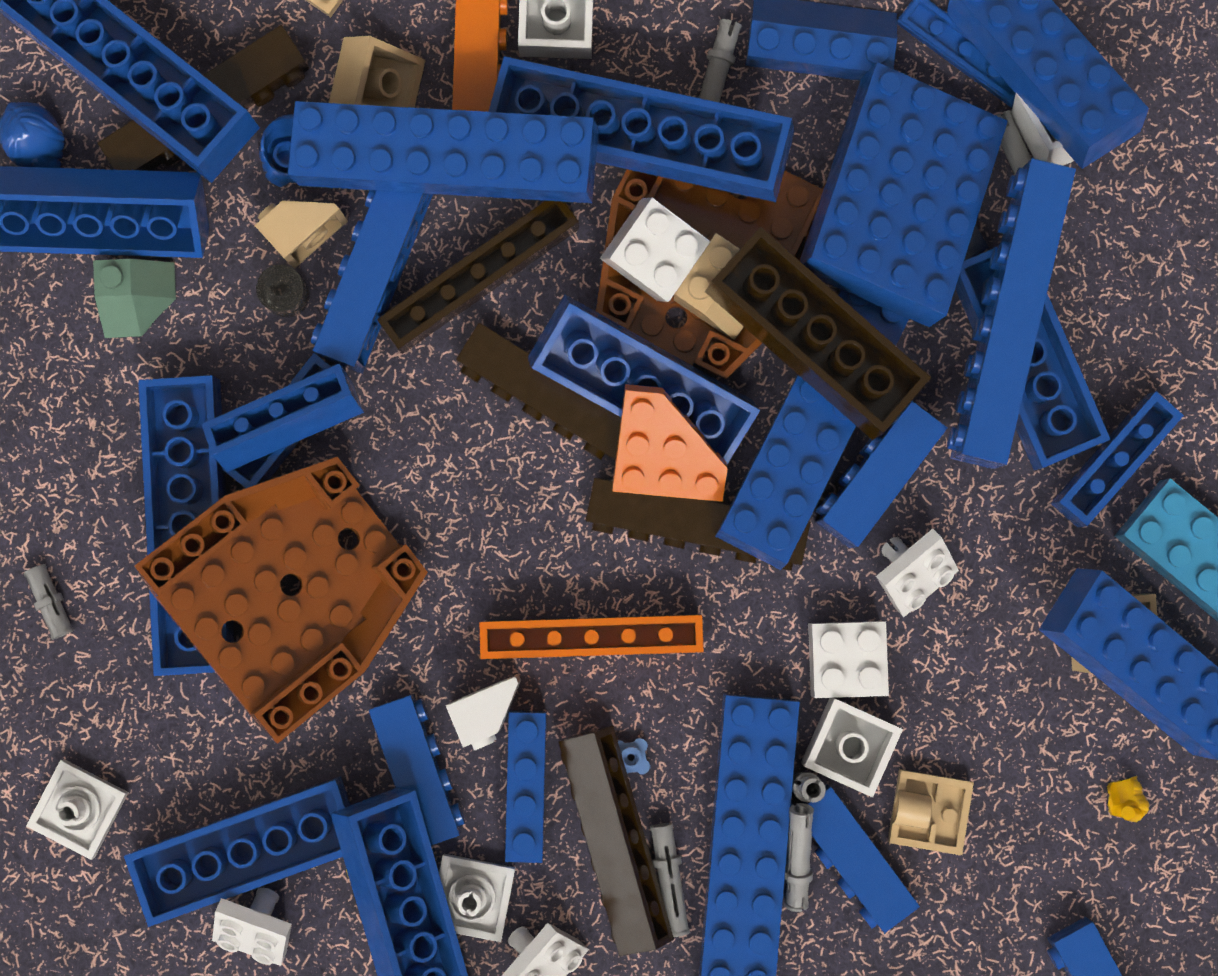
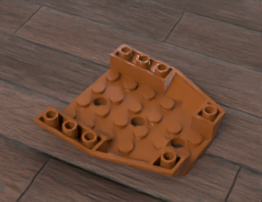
[596,169,826,379]
[134,457,428,744]

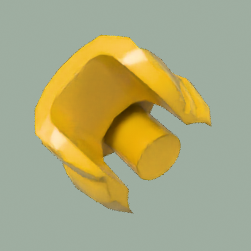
[1107,776,1150,822]

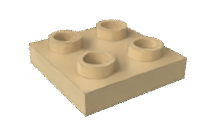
[887,769,974,855]

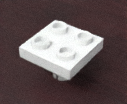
[876,529,959,617]
[26,759,129,860]
[439,854,516,942]
[212,887,292,966]
[502,923,589,976]

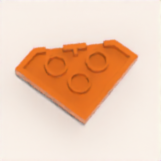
[612,384,728,502]

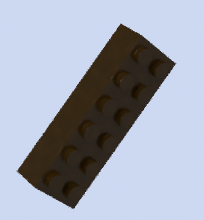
[705,227,931,440]

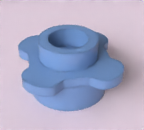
[618,738,650,774]

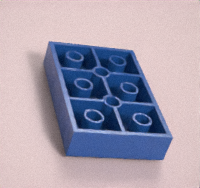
[800,62,1008,327]

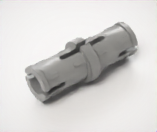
[23,564,74,640]
[792,772,826,803]

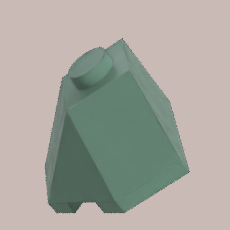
[93,259,176,338]

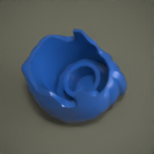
[0,102,65,168]
[259,114,296,187]

